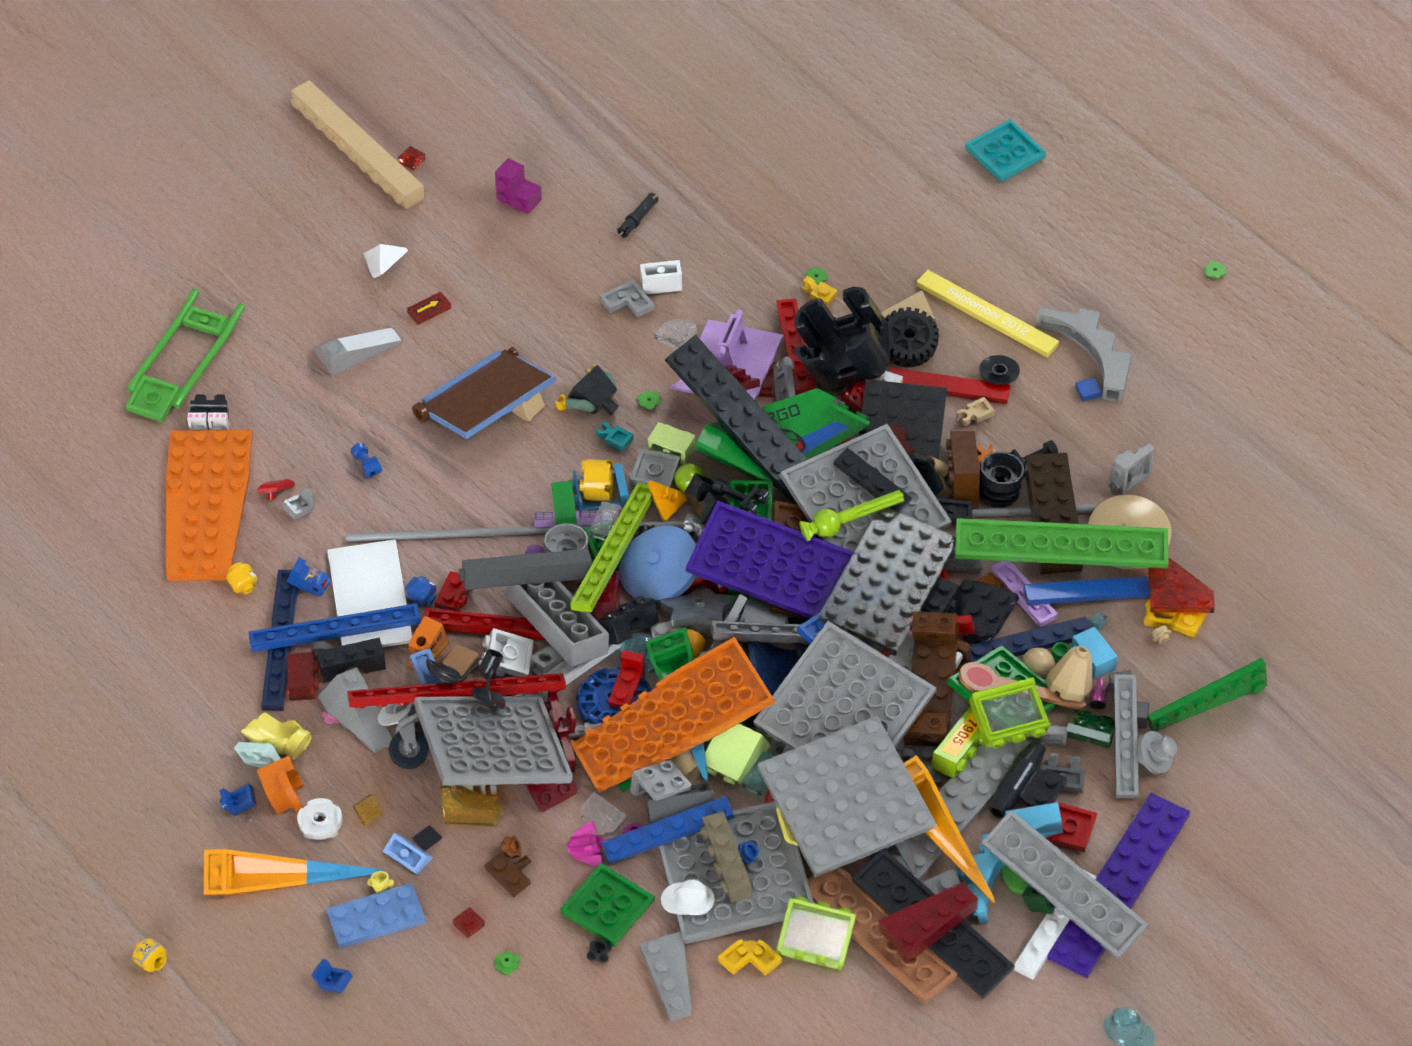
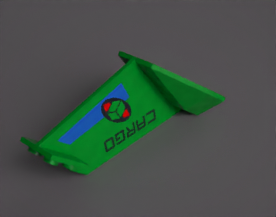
[695,388,870,483]

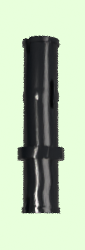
[617,193,659,238]

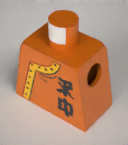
[407,616,449,670]

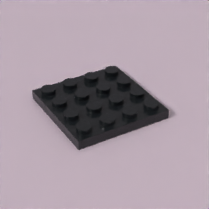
[859,379,947,459]

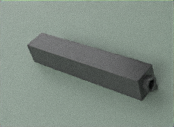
[458,549,592,590]

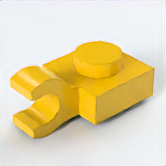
[802,276,838,306]

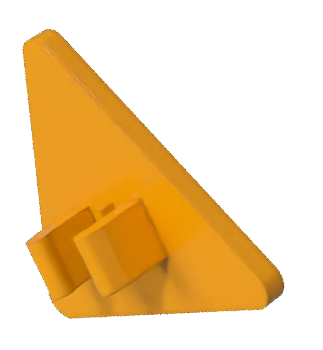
[647,481,688,521]

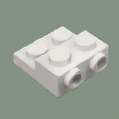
[481,628,533,677]

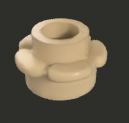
[1151,625,1172,644]

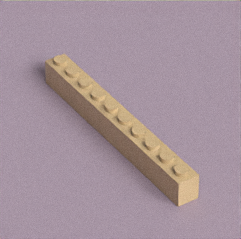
[291,80,425,210]

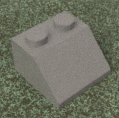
[739,597,788,647]

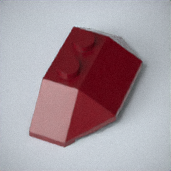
[576,571,621,621]

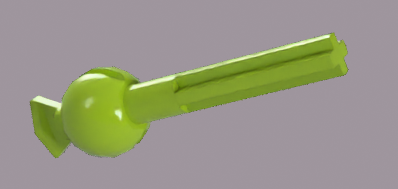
[799,490,904,542]

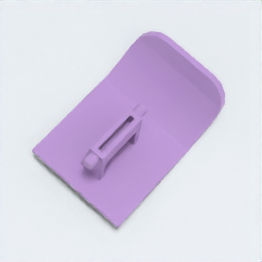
[669,309,784,400]

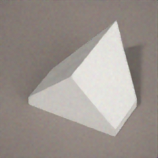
[363,244,408,278]

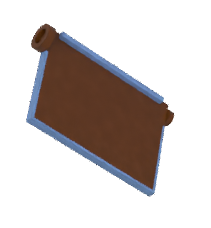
[412,347,556,439]

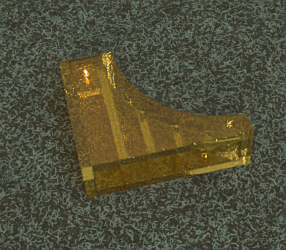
[440,782,503,826]

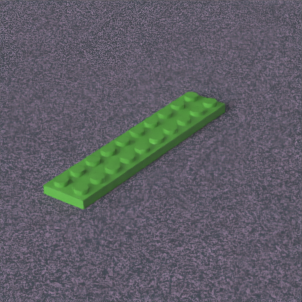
[955,518,1168,569]

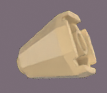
[1045,646,1092,702]

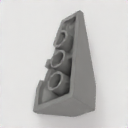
[318,668,392,753]

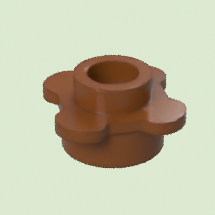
[501,836,521,857]

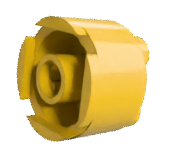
[580,459,614,501]

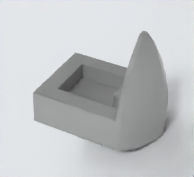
[281,488,314,520]

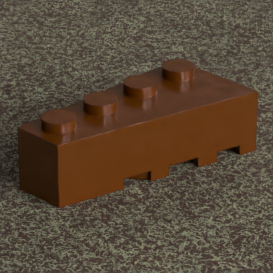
[946,431,980,509]

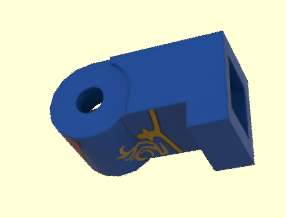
[287,557,330,596]

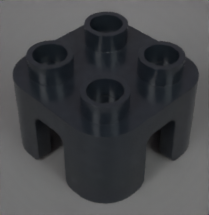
[795,287,890,391]

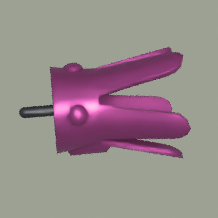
[1089,678,1111,711]

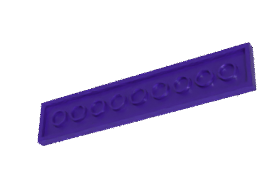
[1047,793,1190,978]

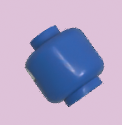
[405,576,437,607]

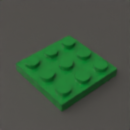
[560,863,655,947]

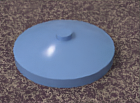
[619,526,697,604]

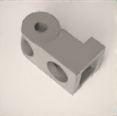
[530,645,564,675]

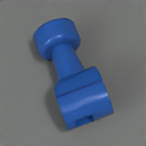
[351,443,382,478]

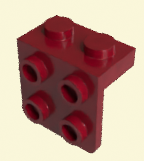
[525,781,577,812]

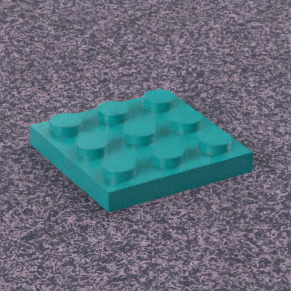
[965,119,1047,182]

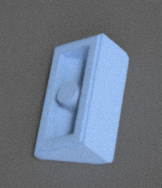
[383,833,433,874]

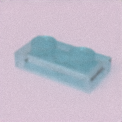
[741,751,775,796]

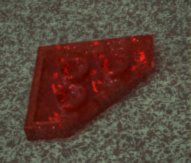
[1148,557,1215,613]

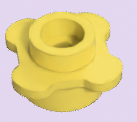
[367,871,394,892]

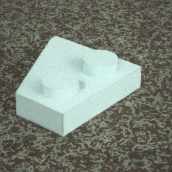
[234,742,281,768]

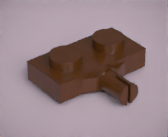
[484,852,531,897]

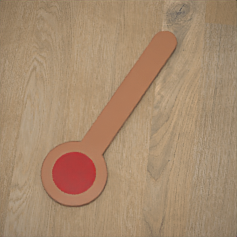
[959,662,1086,710]

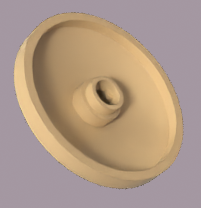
[1088,495,1172,570]

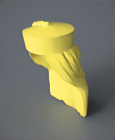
[241,712,312,761]

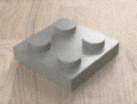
[630,448,681,488]

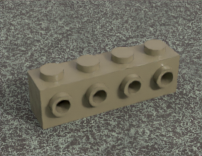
[700,811,752,903]

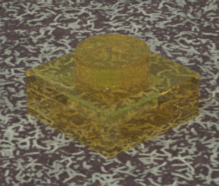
[352,794,383,825]

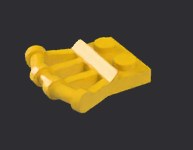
[1143,577,1212,639]

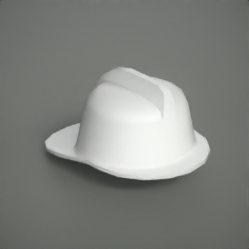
[378,702,416,726]
[661,880,715,915]

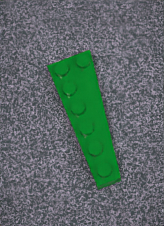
[1148,657,1267,731]

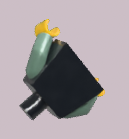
[555,365,619,415]

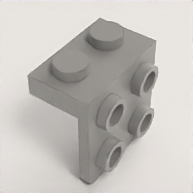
[630,760,691,800]

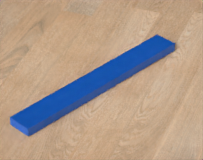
[249,603,420,652]

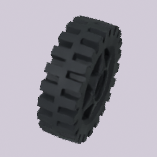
[885,307,939,367]

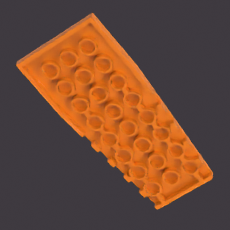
[166,430,253,581]
[570,637,775,793]

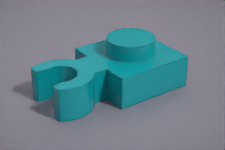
[596,422,634,452]

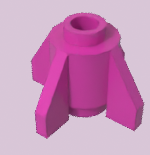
[567,821,605,867]

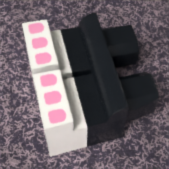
[187,394,229,430]

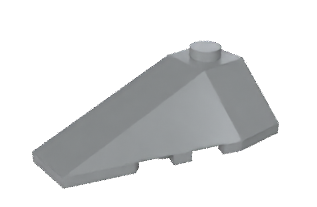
[312,328,402,375]

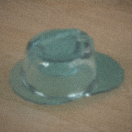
[1104,1008,1155,1046]

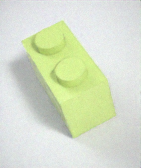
[648,422,696,465]

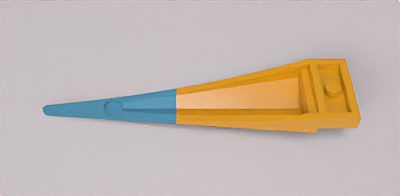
[204,849,384,895]

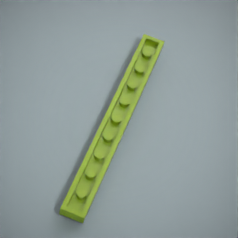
[570,483,653,612]

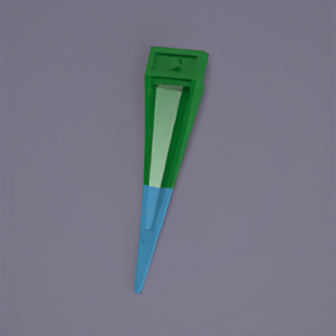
[645,627,708,782]

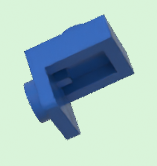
[220,784,257,816]
[312,959,353,993]

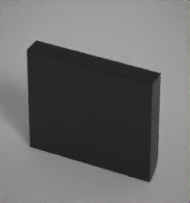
[413,825,442,851]

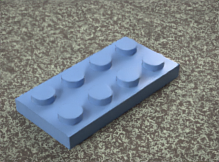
[326,883,426,949]

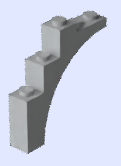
[1037,307,1132,403]

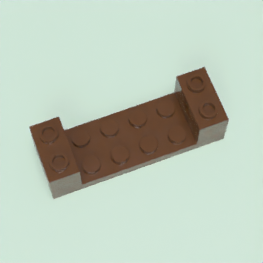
[903,612,959,746]

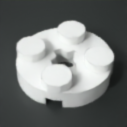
[297,798,342,840]

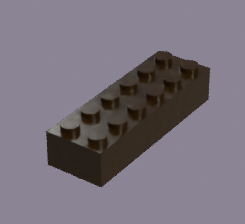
[1024,453,1083,574]

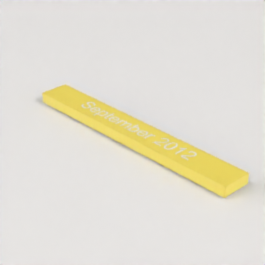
[916,270,1059,358]

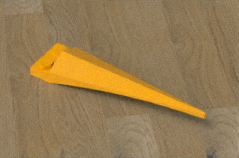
[903,755,995,903]

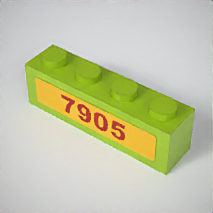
[931,706,997,779]

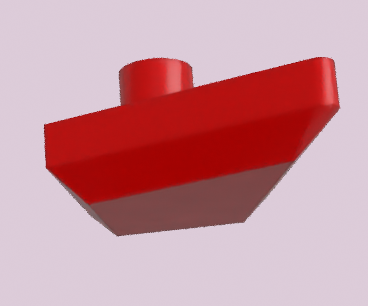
[257,479,295,500]

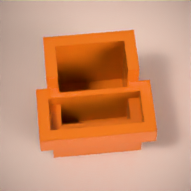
[257,755,304,815]

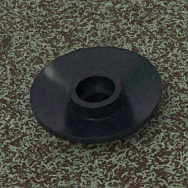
[979,355,1020,385]

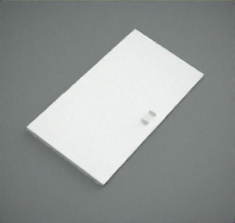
[327,539,412,647]

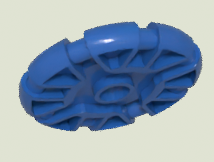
[576,667,652,724]

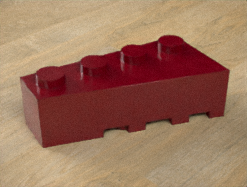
[879,882,978,963]

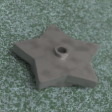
[660,585,739,631]

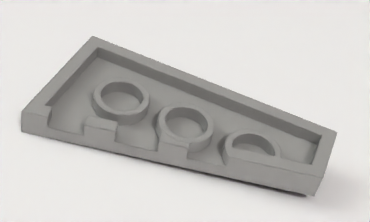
[640,931,692,1022]

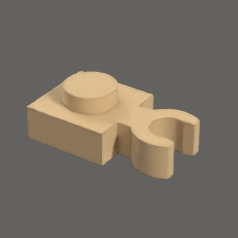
[956,397,995,426]

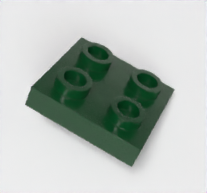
[1066,710,1115,748]

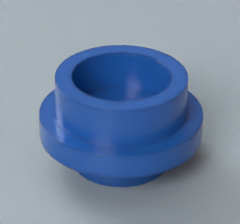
[738,842,759,864]

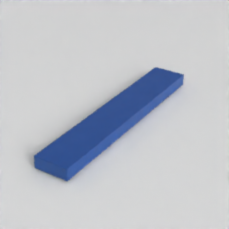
[1023,576,1151,605]

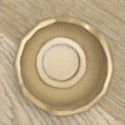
[1022,648,1055,679]

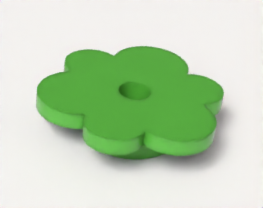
[1204,261,1227,279]
[805,267,828,285]
[637,391,660,410]
[495,951,520,975]

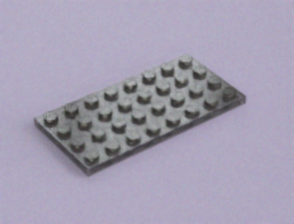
[817,507,956,656]

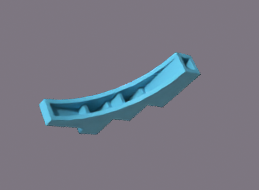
[956,802,1063,924]

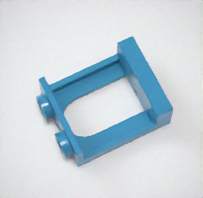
[570,463,629,511]

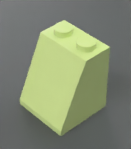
[705,724,771,786]

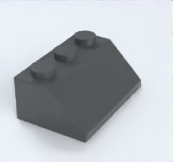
[644,783,715,824]

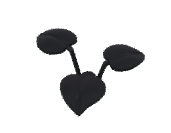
[426,649,508,709]

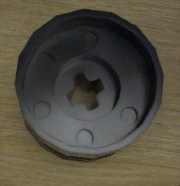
[979,452,1024,507]

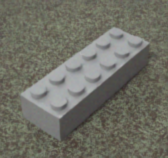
[506,581,609,667]

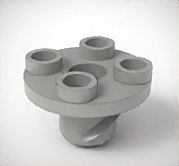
[1136,731,1177,775]

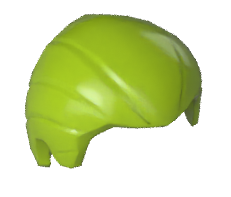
[674,463,715,492]

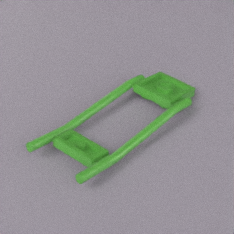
[125,289,245,423]

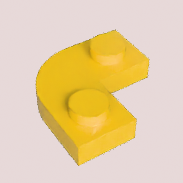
[718,939,782,976]

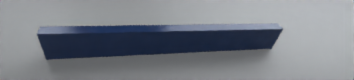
[261,570,298,711]

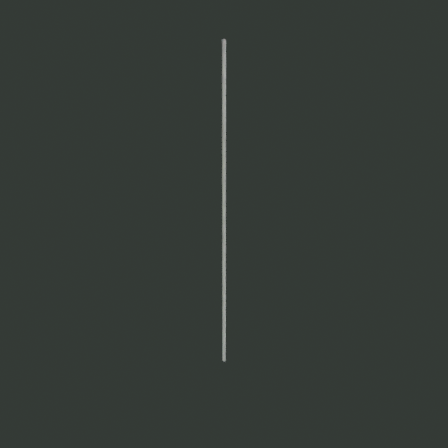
[346,504,1099,542]

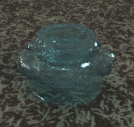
[1088,612,1108,630]

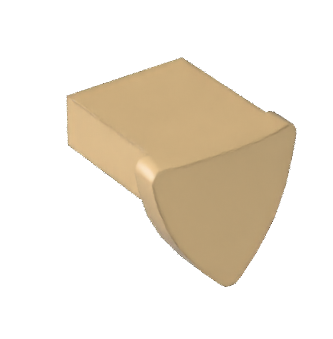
[512,392,545,422]

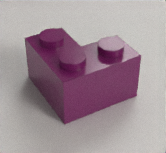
[495,158,542,214]

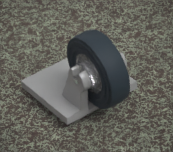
[389,711,429,769]

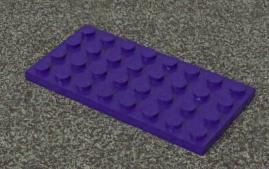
[685,501,875,631]

